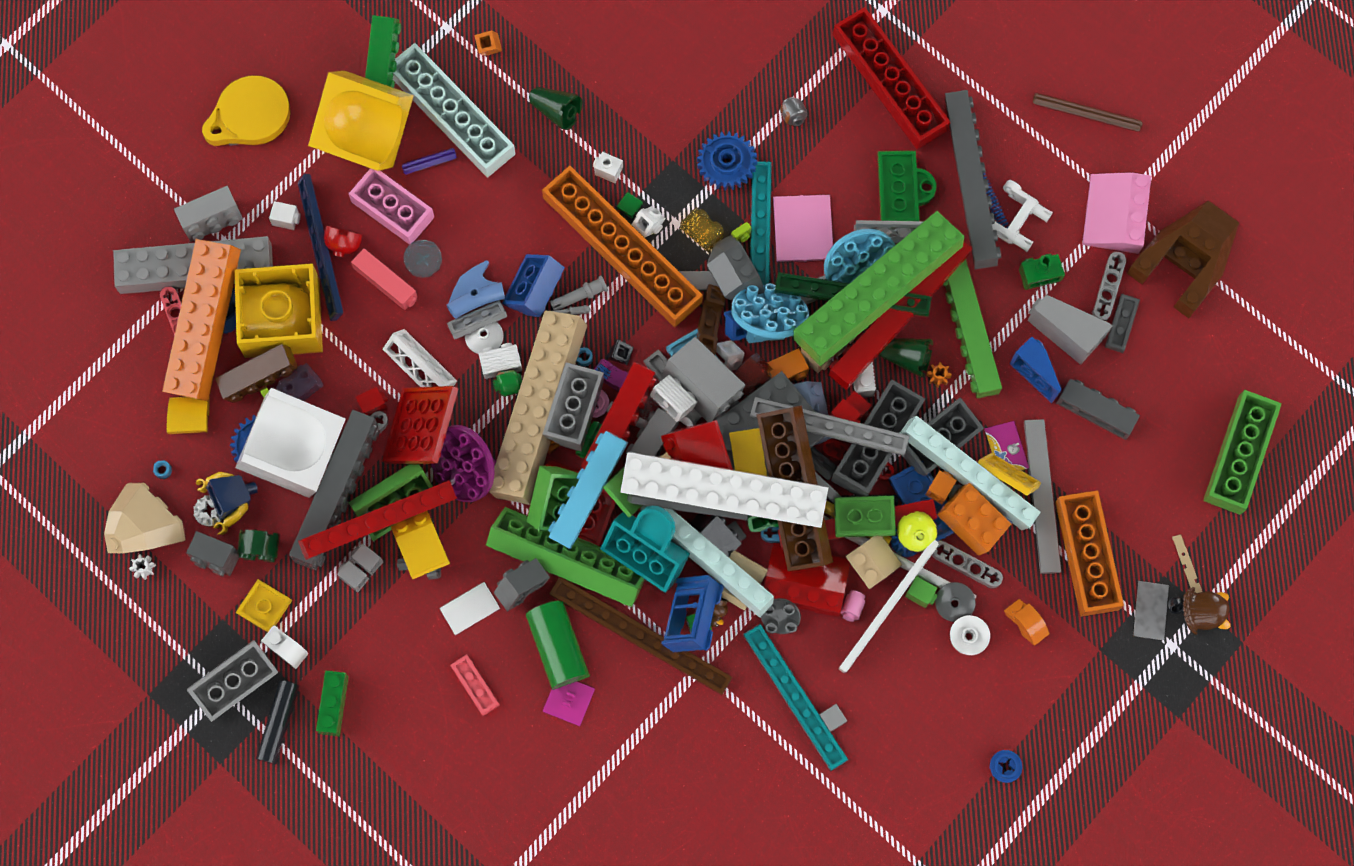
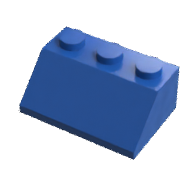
[502,254,565,317]

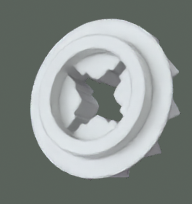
[193,495,222,526]

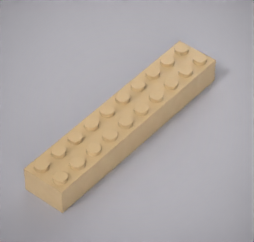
[489,310,587,505]

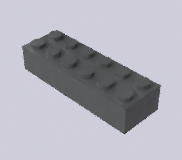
[831,379,925,497]

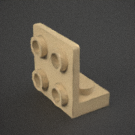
[716,551,767,611]

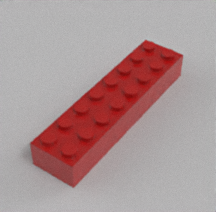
[833,7,950,150]

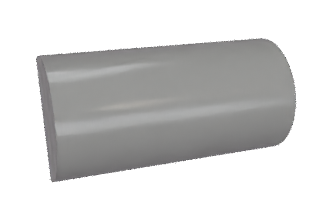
[187,640,278,722]

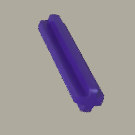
[402,148,457,174]

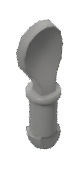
[553,305,590,315]

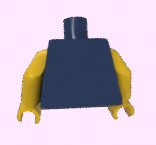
[196,472,258,535]

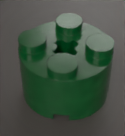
[237,530,280,563]

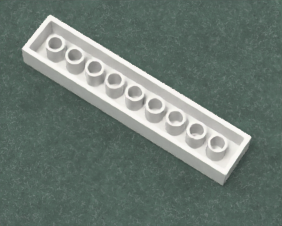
[621,452,828,528]

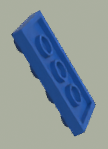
[888,460,955,541]

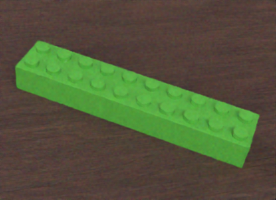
[793,211,964,366]

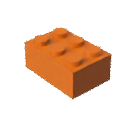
[937,483,1011,556]

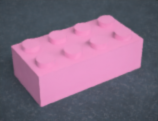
[349,168,434,245]

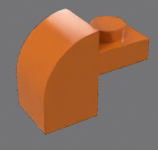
[1004,599,1050,646]

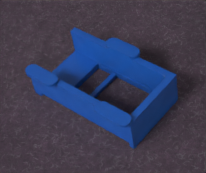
[661,575,724,652]

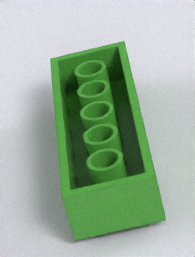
[1203,390,1282,515]

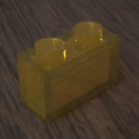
[680,207,724,252]

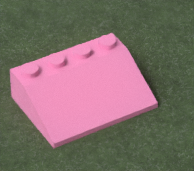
[1082,173,1151,254]

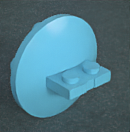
[824,229,895,284]
[731,283,809,343]

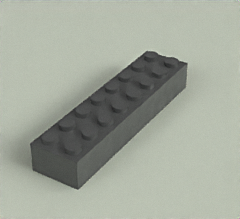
[289,410,380,571]

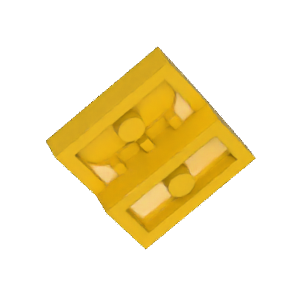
[167,397,209,434]

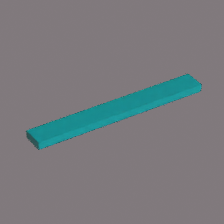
[750,161,772,285]
[743,624,848,771]

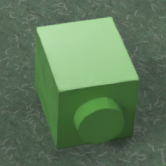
[905,576,938,608]

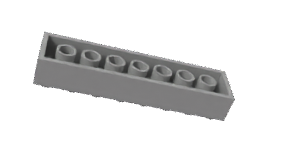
[113,236,273,294]

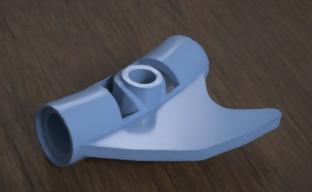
[446,260,505,319]

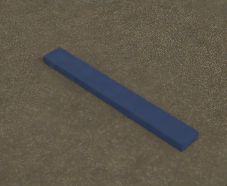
[298,174,344,321]

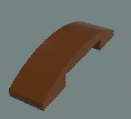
[696,284,725,355]

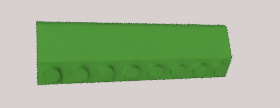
[486,507,645,607]

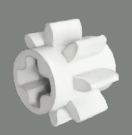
[129,554,156,580]

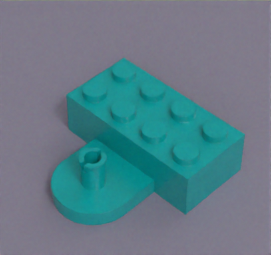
[600,506,690,593]

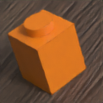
[474,30,502,56]
[925,470,957,505]

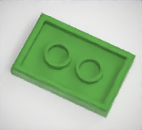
[834,496,896,537]

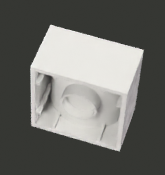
[235,388,345,498]

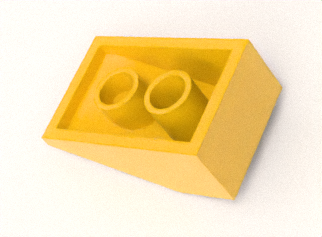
[391,511,450,580]

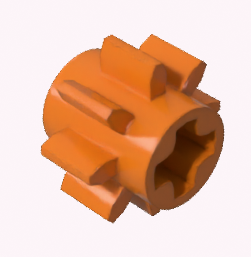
[926,362,952,388]

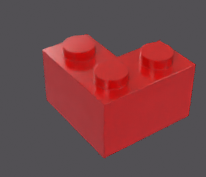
[830,390,872,423]

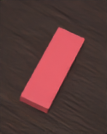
[450,654,500,716]

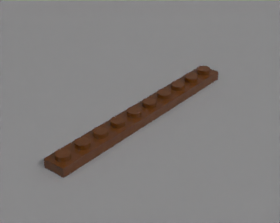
[549,577,732,695]

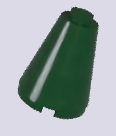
[529,87,583,130]
[880,338,933,377]

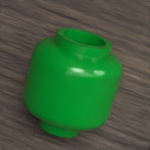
[493,370,522,397]

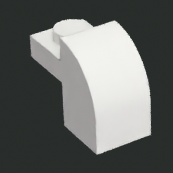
[261,625,309,669]

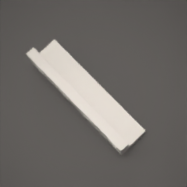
[383,329,457,387]

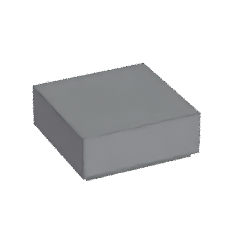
[819,704,847,732]

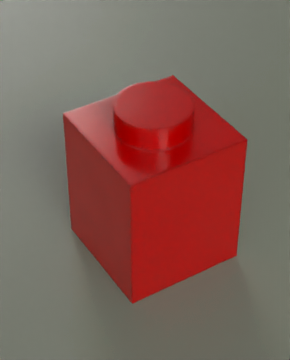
[356,387,388,416]

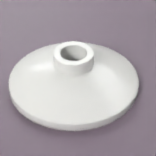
[465,322,504,354]
[950,615,990,655]

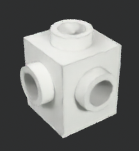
[631,206,666,237]

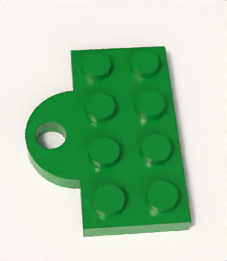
[877,151,936,221]

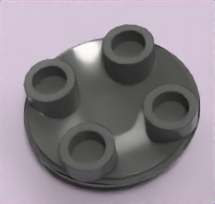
[761,598,801,634]

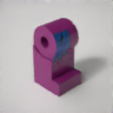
[594,359,628,392]

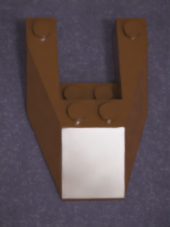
[1127,201,1239,318]

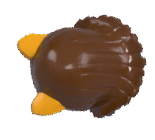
[1183,587,1231,635]

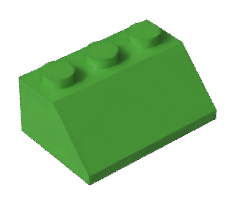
[526,466,579,530]

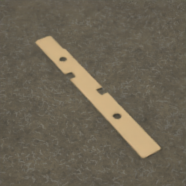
[1172,534,1202,593]

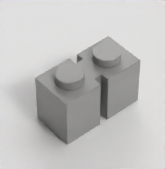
[337,544,383,592]

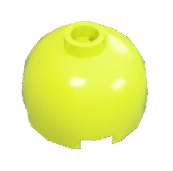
[897,511,937,552]

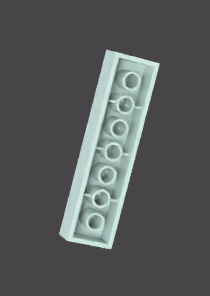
[393,43,516,178]

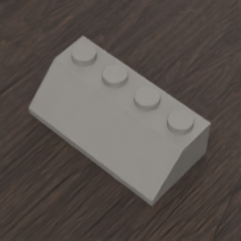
[543,362,604,452]

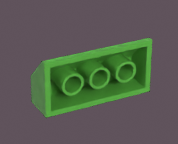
[348,464,433,541]

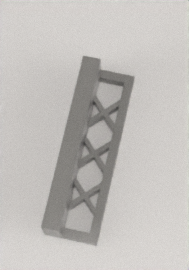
[854,220,923,243]

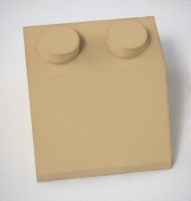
[846,536,902,589]

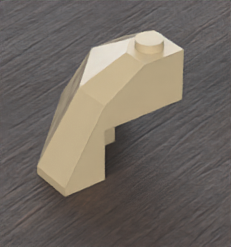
[104,483,185,553]

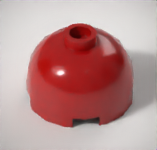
[324,225,363,257]

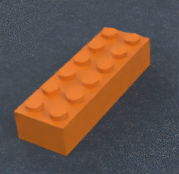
[1055,490,1124,617]

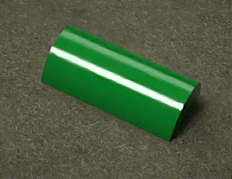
[526,601,590,690]

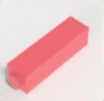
[351,249,417,310]

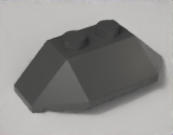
[707,235,764,301]

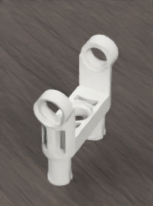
[992,180,1053,252]

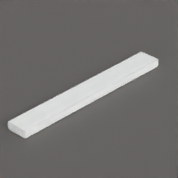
[839,540,939,674]

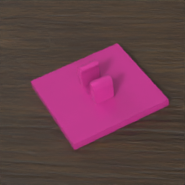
[543,682,595,726]

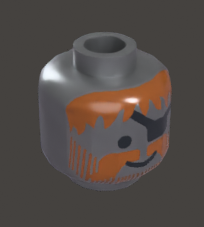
[780,97,807,126]

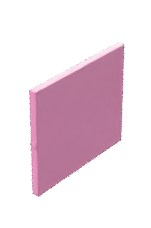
[773,195,833,262]

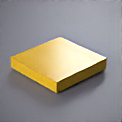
[236,579,292,633]

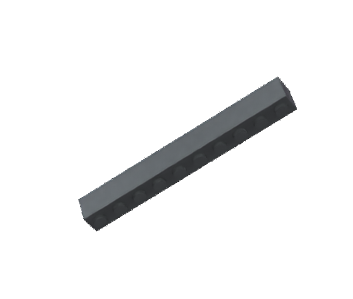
[945,90,1001,269]

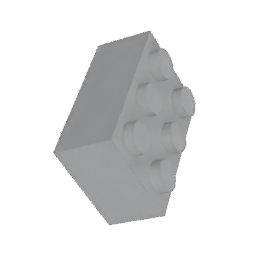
[174,186,243,242]

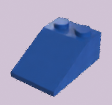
[1010,337,1061,403]

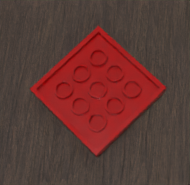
[382,386,458,464]

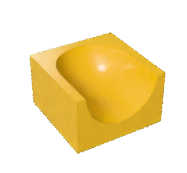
[308,71,414,171]
[234,264,323,358]

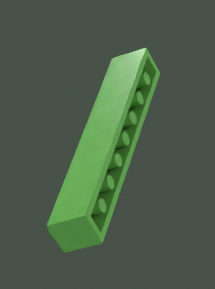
[943,259,1002,399]

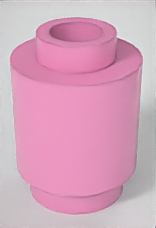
[841,590,865,622]

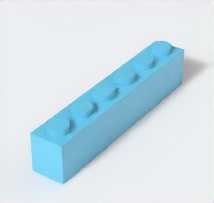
[548,431,628,549]

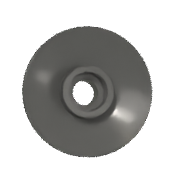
[935,582,976,622]

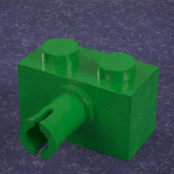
[1019,254,1065,290]

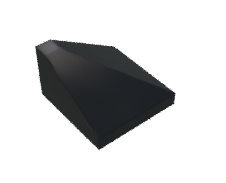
[606,339,633,365]

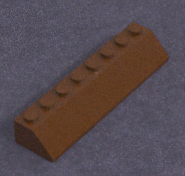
[756,405,833,571]

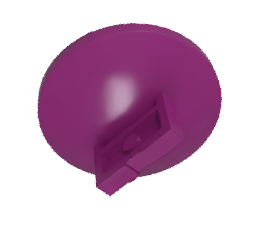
[431,425,496,502]

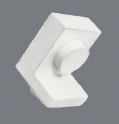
[716,340,745,371]

